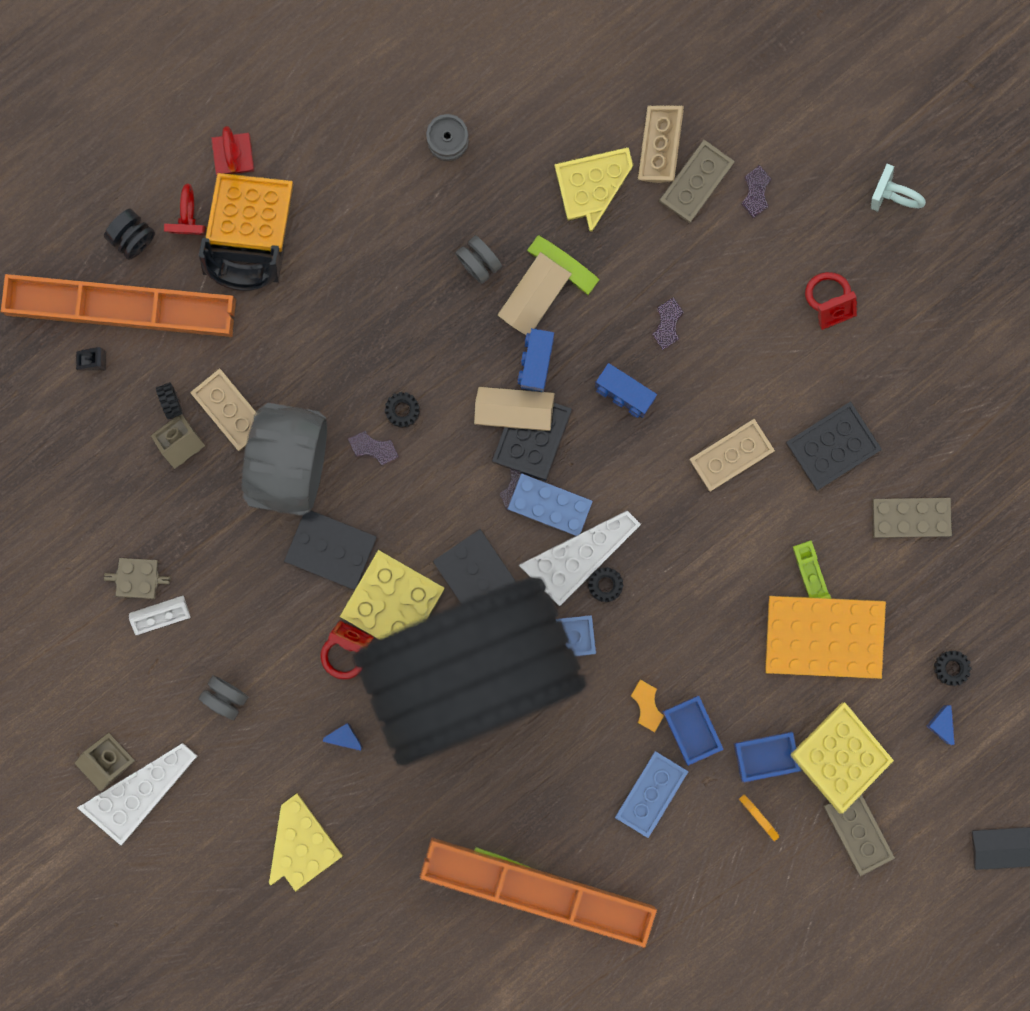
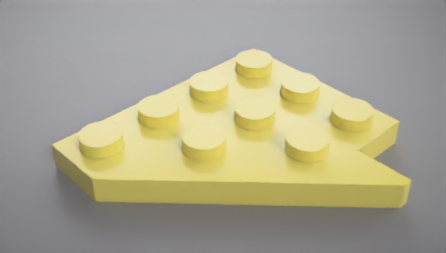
[555,147,633,232]
[269,793,343,891]

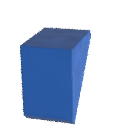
[926,705,955,745]
[323,723,363,751]

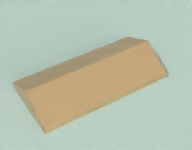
[638,106,684,183]
[498,252,572,335]
[474,387,555,431]

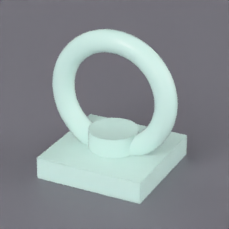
[871,164,926,211]

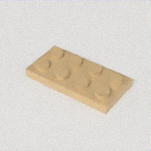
[190,368,256,452]
[689,419,775,492]

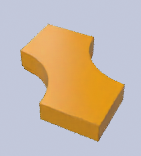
[631,679,664,732]
[739,795,779,842]

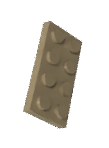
[659,140,735,223]
[873,498,952,538]
[823,794,895,876]

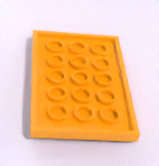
[765,596,886,679]

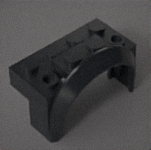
[199,238,284,291]

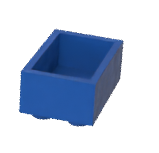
[518,328,554,392]
[595,363,657,418]
[662,696,723,765]
[734,732,801,782]

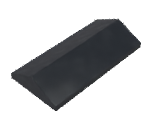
[972,827,1030,870]

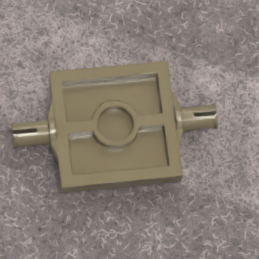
[104,558,171,599]

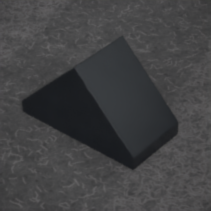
[76,347,106,370]

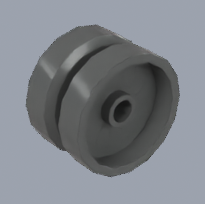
[426,114,469,161]
[455,235,502,284]
[198,675,249,720]

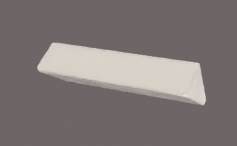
[129,596,191,635]

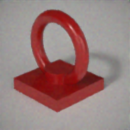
[212,126,254,175]
[164,183,208,235]
[805,272,857,330]
[320,621,374,680]

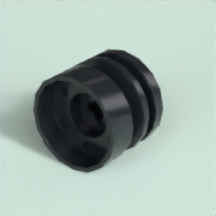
[104,208,155,260]

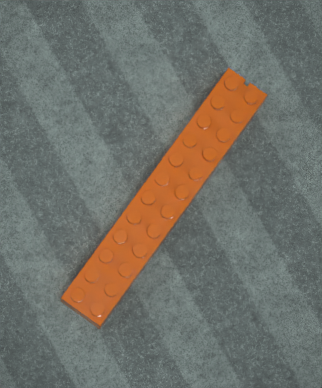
[1,274,236,337]
[420,838,657,947]

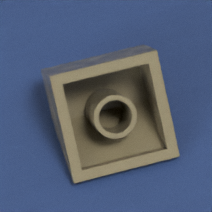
[151,414,205,469]
[75,733,134,792]

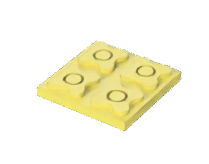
[340,550,445,639]
[790,702,894,813]

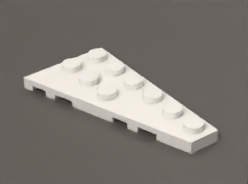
[519,511,641,606]
[77,743,198,845]

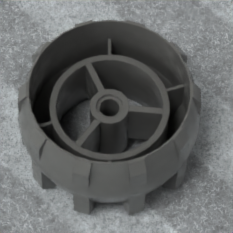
[242,403,327,516]

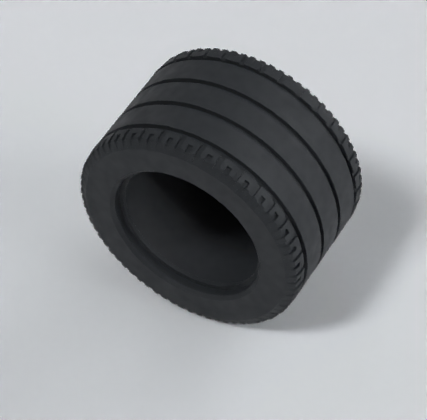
[353,577,587,766]

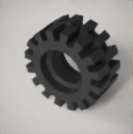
[156,382,183,420]
[385,392,420,428]
[588,567,623,602]
[934,651,972,686]

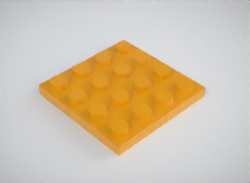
[206,173,293,252]

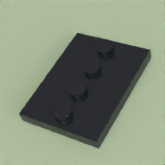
[786,401,882,491]
[492,403,572,481]
[284,511,377,590]
[433,529,516,603]

